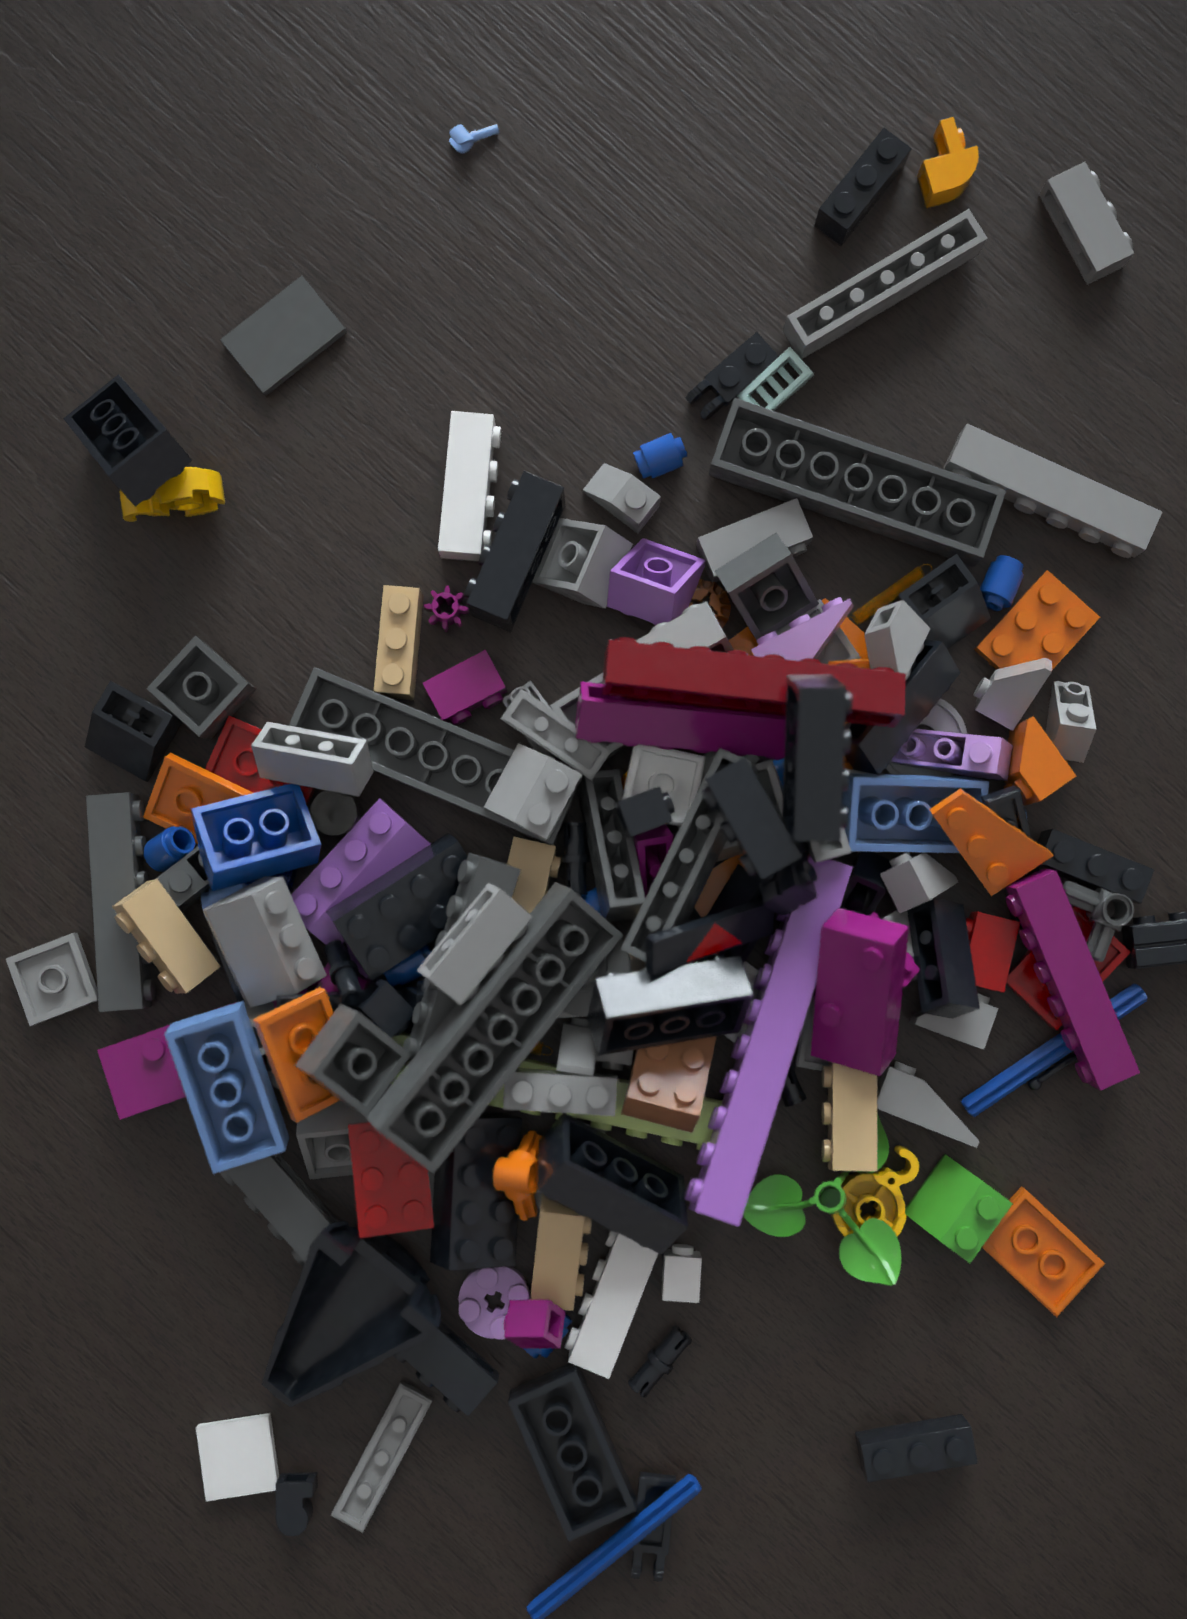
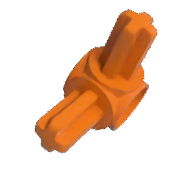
[493,1130,542,1221]

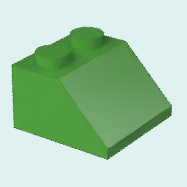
[905,1154,1013,1263]

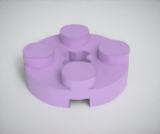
[458,1266,530,1340]

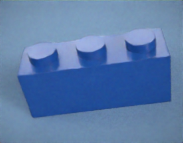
[191,784,321,892]

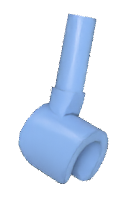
[449,125,499,153]

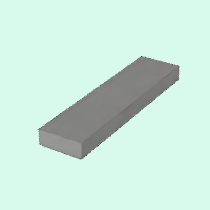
[331,1381,433,1533]

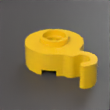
[119,467,225,522]
[831,1145,919,1237]

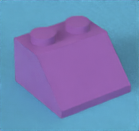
[607,538,706,625]

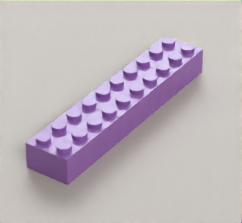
[684,854,853,1226]

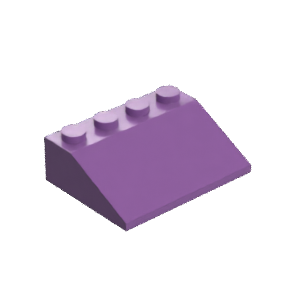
[291,798,431,978]

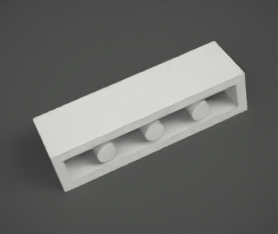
[438,411,501,561]
[564,1230,658,1379]

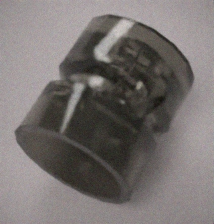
[310,790,364,838]

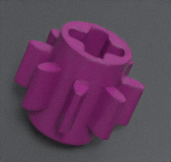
[424,585,469,632]

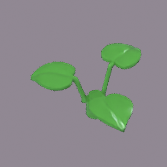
[742,1113,902,1286]

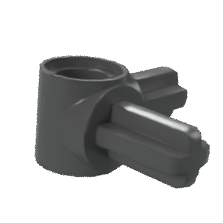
[1063,881,1134,962]

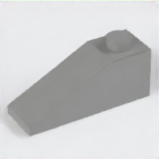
[877,1061,980,1148]

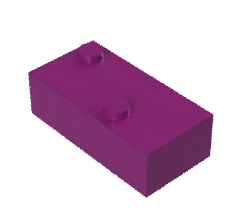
[811,908,909,1076]
[97,1002,266,1120]

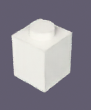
[661,1244,702,1303]

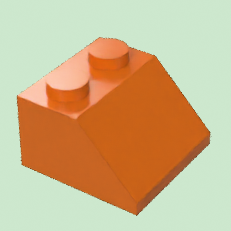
[1004,716,1076,806]

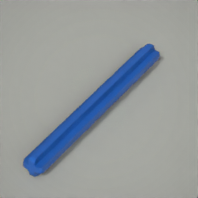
[961,984,1148,1117]
[527,1474,702,1619]

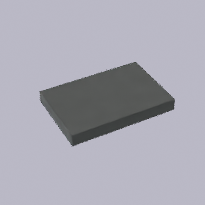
[220,276,347,397]

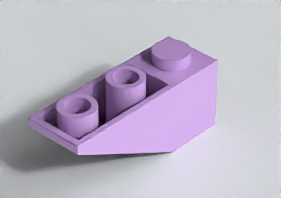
[751,597,854,661]
[891,729,1013,781]

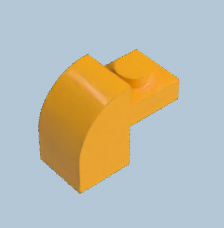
[917,117,979,208]

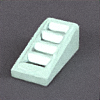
[737,347,814,411]

